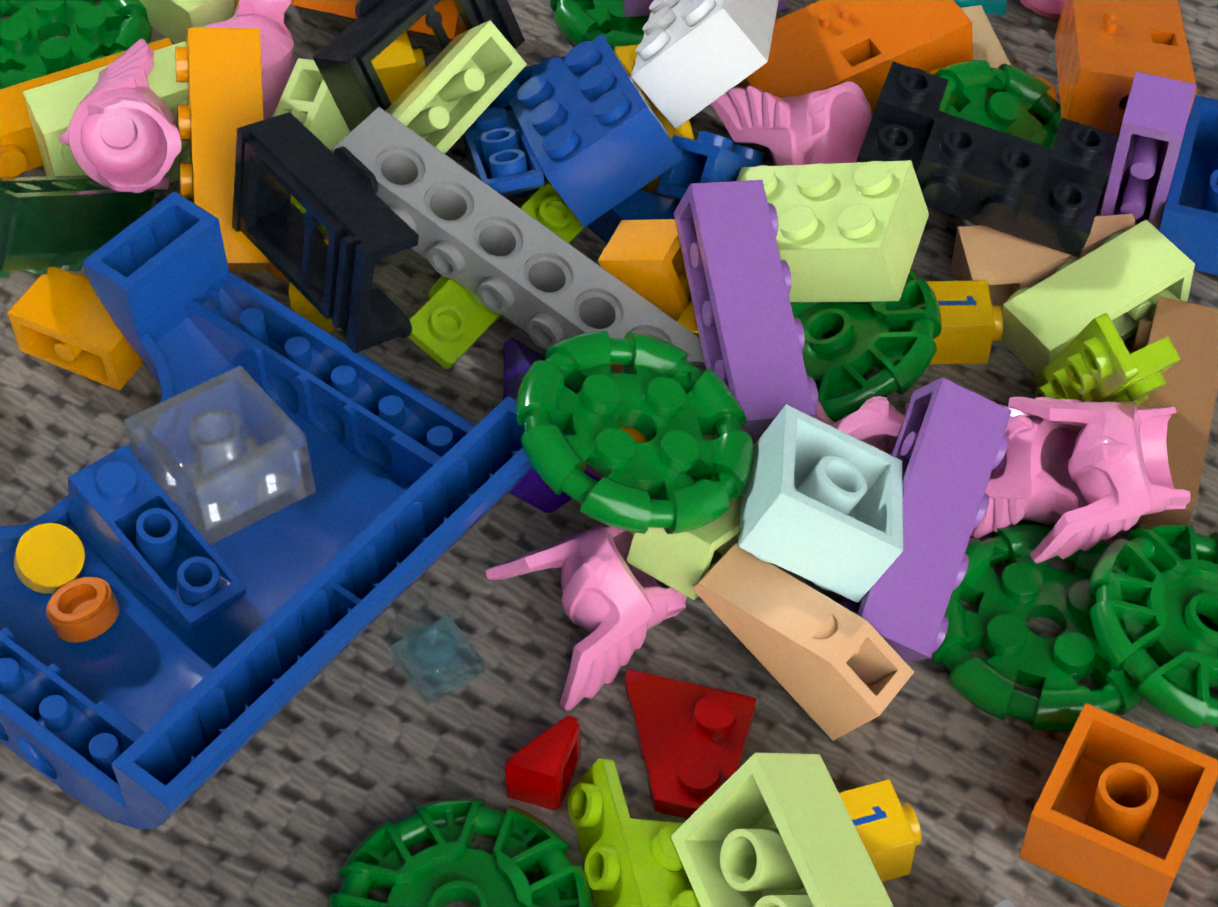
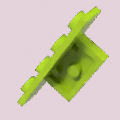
[408,183,586,369]
[1035,313,1181,405]
[567,758,701,907]

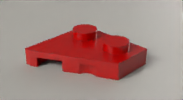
[625,669,757,819]

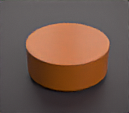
[46,577,120,643]

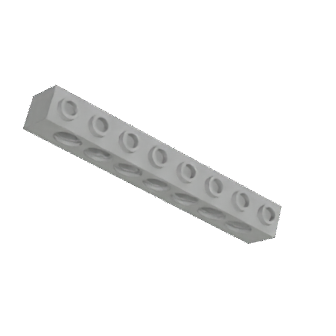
[332,107,717,440]

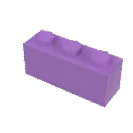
[1100,72,1197,230]

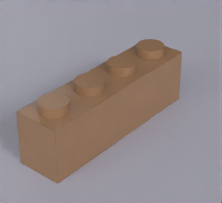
[1132,296,1218,525]

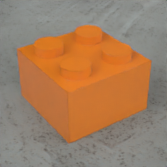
[1019,703,1218,907]

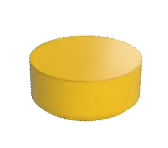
[14,523,85,594]

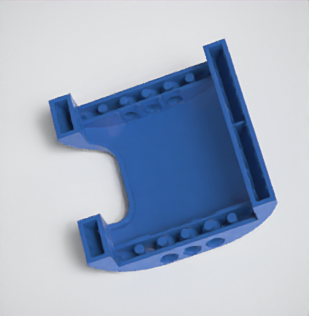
[0,192,534,829]

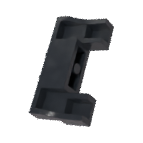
[856,61,1119,257]

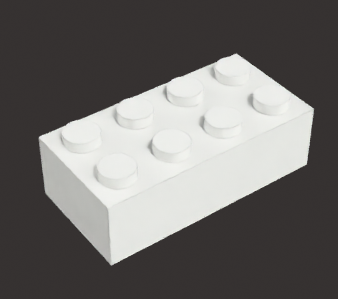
[631,0,779,129]

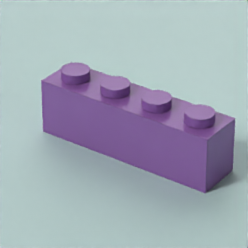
[674,180,818,443]
[840,377,1012,663]

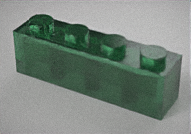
[0,175,155,278]

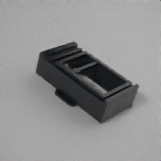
[313,0,525,132]
[232,112,419,353]

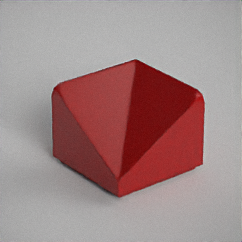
[505,715,581,811]

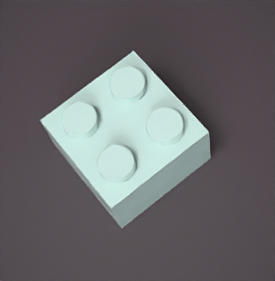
[738,404,903,603]

